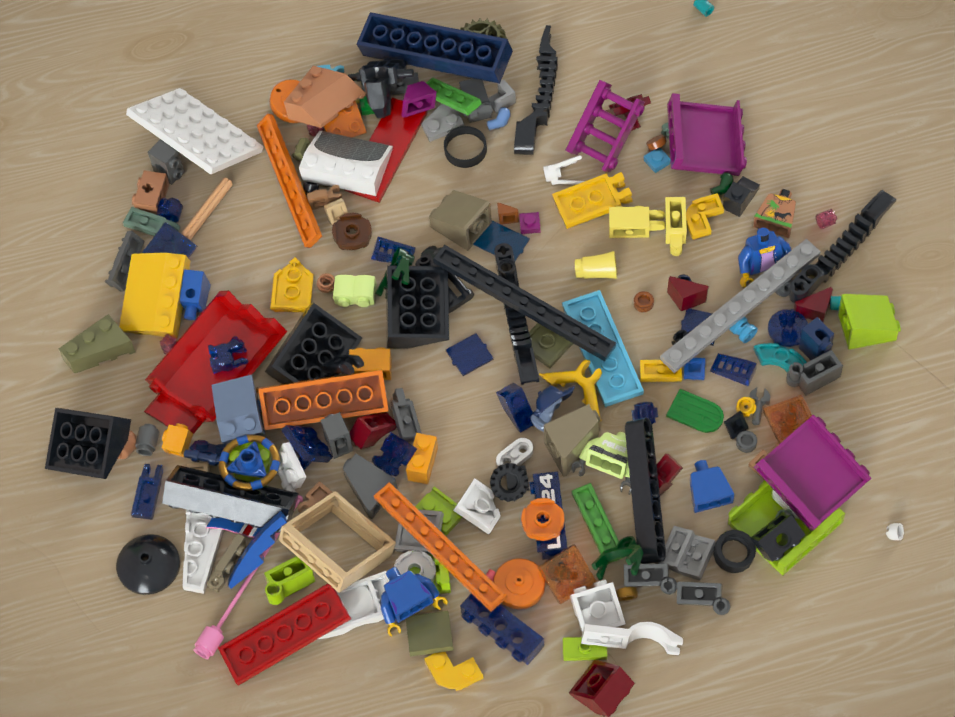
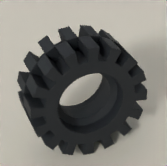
[490,463,529,502]

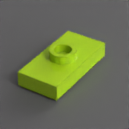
[563,637,607,661]

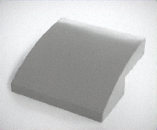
[658,526,716,580]

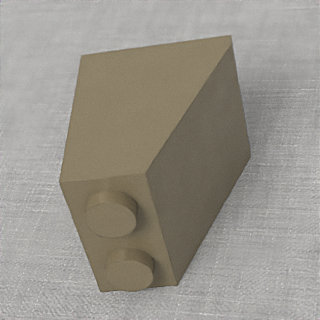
[429,190,492,251]
[544,404,600,477]

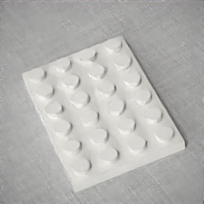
[126,88,263,174]

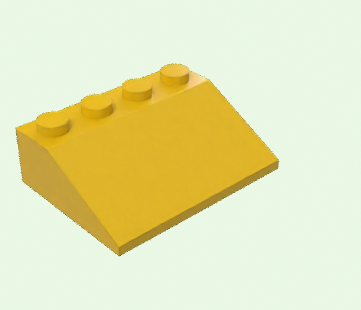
[119,253,191,338]

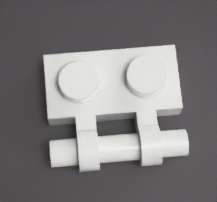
[277,442,306,492]

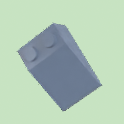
[212,375,266,445]

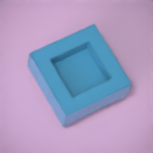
[644,147,671,173]

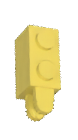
[665,197,687,256]
[609,206,665,238]

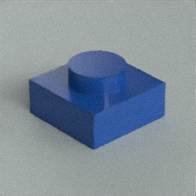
[684,358,705,380]

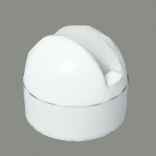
[886,523,904,540]

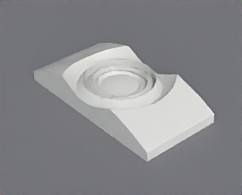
[319,571,389,639]

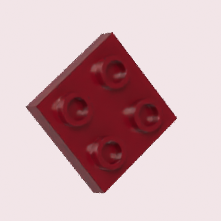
[605,94,651,131]

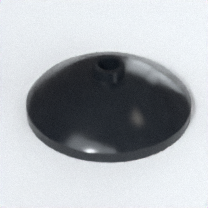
[116,534,180,595]

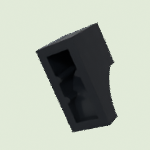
[723,176,760,217]

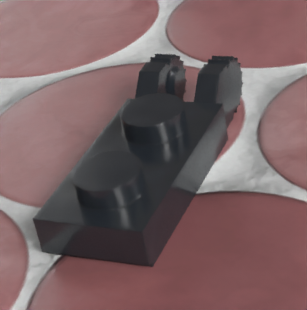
[321,355,364,375]

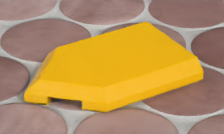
[270,257,314,312]

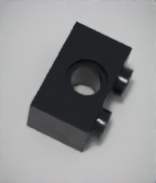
[751,512,805,562]

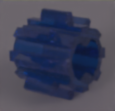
[631,402,658,424]

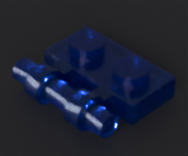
[372,432,417,477]

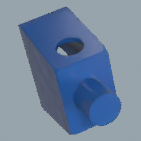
[180,269,211,320]
[690,460,734,513]

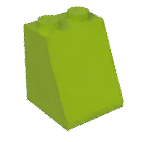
[838,294,901,350]

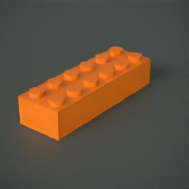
[258,369,389,430]

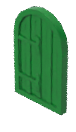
[666,389,724,433]

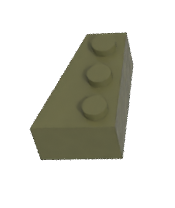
[58,314,136,373]

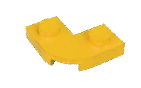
[686,193,724,240]
[424,652,483,691]

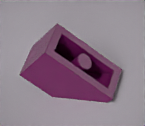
[402,81,437,118]

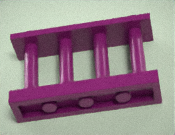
[565,80,645,172]

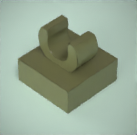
[291,138,311,161]

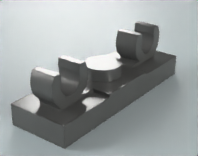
[105,230,145,291]

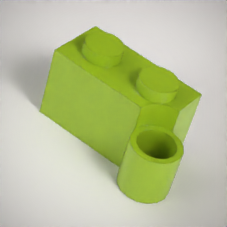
[264,556,316,605]

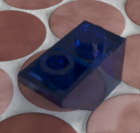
[496,383,534,433]

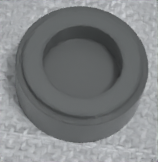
[736,431,757,453]

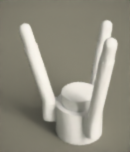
[543,155,585,185]

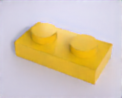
[640,360,682,382]

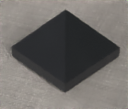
[724,411,749,440]

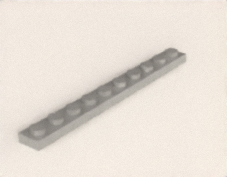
[660,239,821,373]

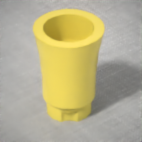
[575,251,617,279]

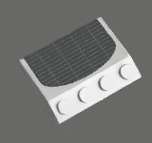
[299,131,393,196]

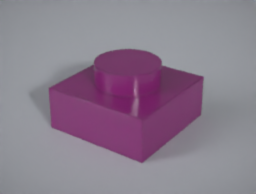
[519,212,541,234]

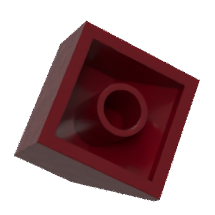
[569,660,635,717]

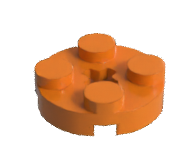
[521,498,565,541]

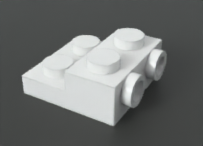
[570,580,626,633]

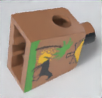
[753,189,796,238]

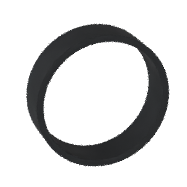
[444,126,487,168]

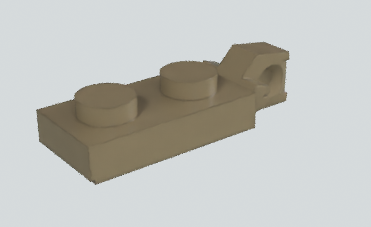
[207,533,247,592]

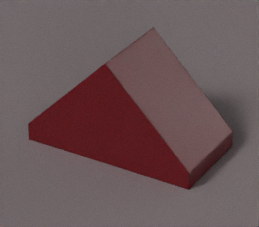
[667,276,709,311]
[793,287,833,322]

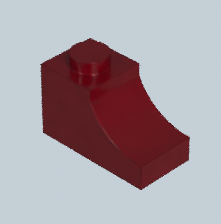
[349,412,397,449]

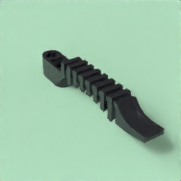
[514,25,558,155]
[789,190,896,303]
[494,243,539,385]

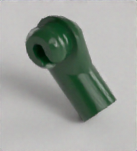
[710,173,734,196]

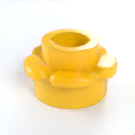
[736,397,757,417]

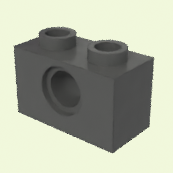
[148,139,184,185]
[320,412,353,459]

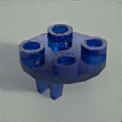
[768,309,808,347]

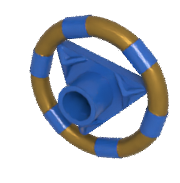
[219,434,280,491]

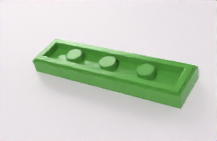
[426,78,482,115]
[571,483,624,564]

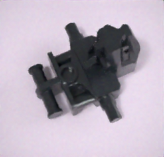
[348,58,414,118]

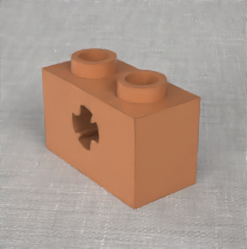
[132,170,169,216]

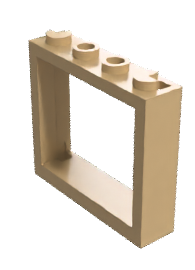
[278,491,396,593]

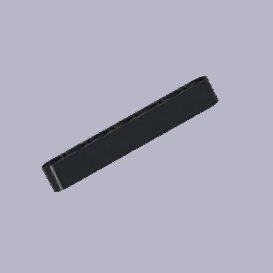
[625,417,666,564]

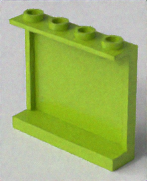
[728,480,845,576]

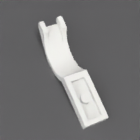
[581,622,683,655]

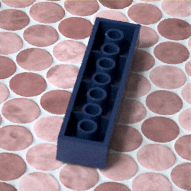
[357,12,513,84]

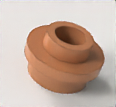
[317,273,335,293]

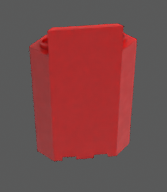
[144,290,287,434]

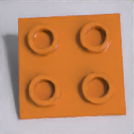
[324,101,367,138]

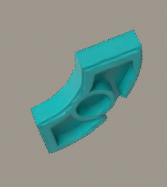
[753,343,807,373]

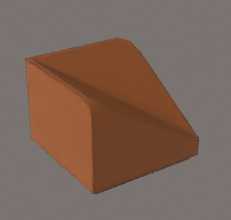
[497,203,519,225]

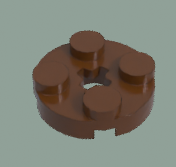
[332,213,372,250]

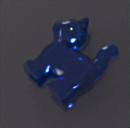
[208,336,249,373]

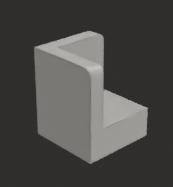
[488,79,516,114]

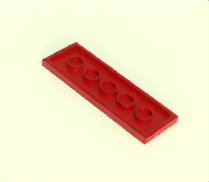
[344,97,428,203]
[218,583,351,686]

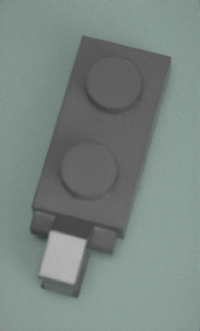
[391,388,422,443]

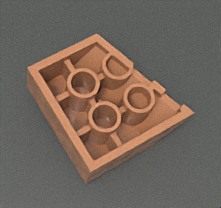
[284,66,366,128]

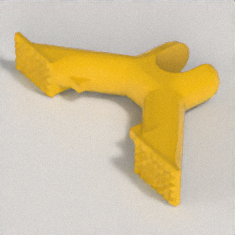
[539,360,602,422]

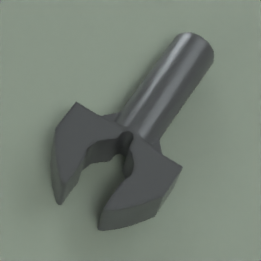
[749,387,770,425]

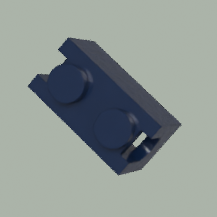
[799,317,834,360]

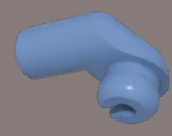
[487,107,510,131]

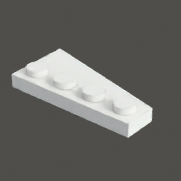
[183,509,224,594]

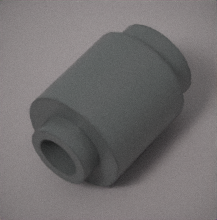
[135,424,159,456]

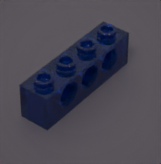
[460,593,545,665]

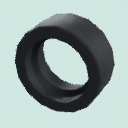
[713,529,756,573]

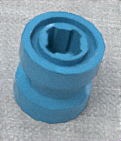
[729,316,758,343]

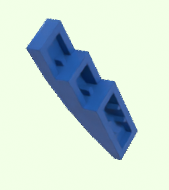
[228,511,287,589]

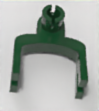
[375,247,415,299]
[591,536,644,580]

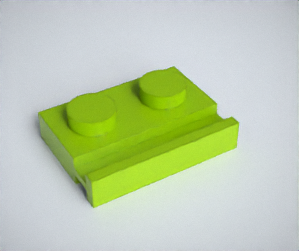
[415,486,462,536]

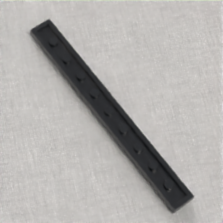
[433,245,616,361]

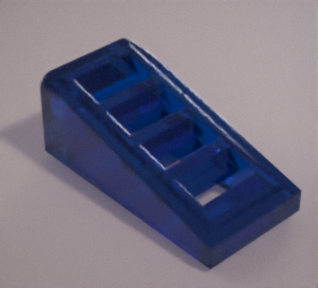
[371,237,416,263]
[710,353,757,386]

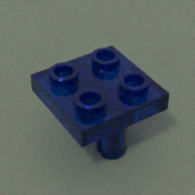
[281,425,333,471]

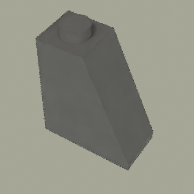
[343,453,397,519]

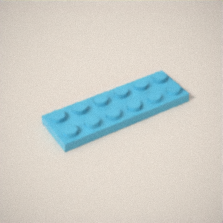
[562,290,644,407]

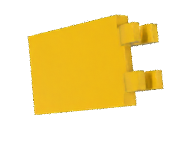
[552,172,633,229]

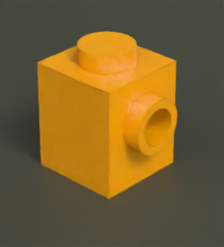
[162,423,193,457]

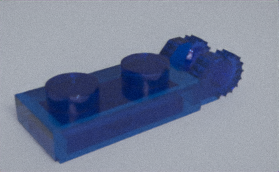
[131,463,163,520]

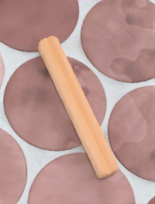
[182,177,232,240]

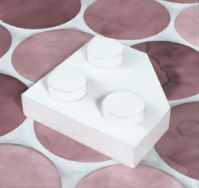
[453,478,501,534]

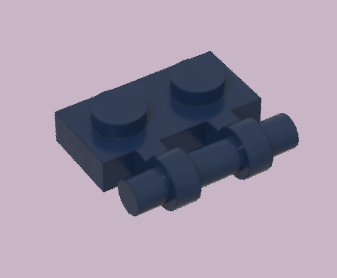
[184,440,229,466]

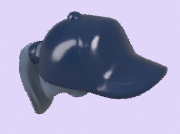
[531,385,575,432]

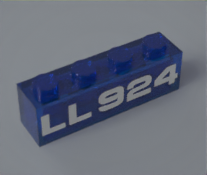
[529,471,568,560]

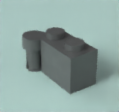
[459,78,493,123]
[786,350,843,396]
[624,564,677,595]
[677,582,731,615]

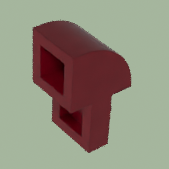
[657,453,683,496]

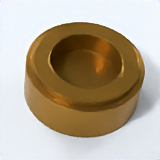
[616,587,638,601]

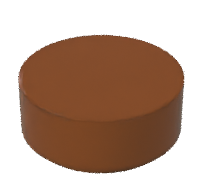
[646,134,667,150]
[634,291,654,312]

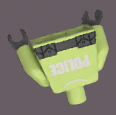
[572,432,631,495]

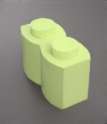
[333,275,377,307]

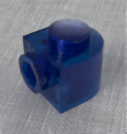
[156,197,183,223]

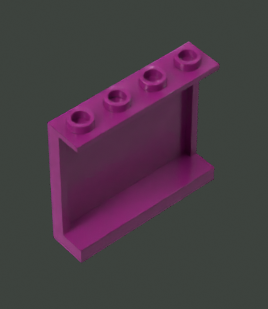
[667,93,747,176]
[753,414,872,532]

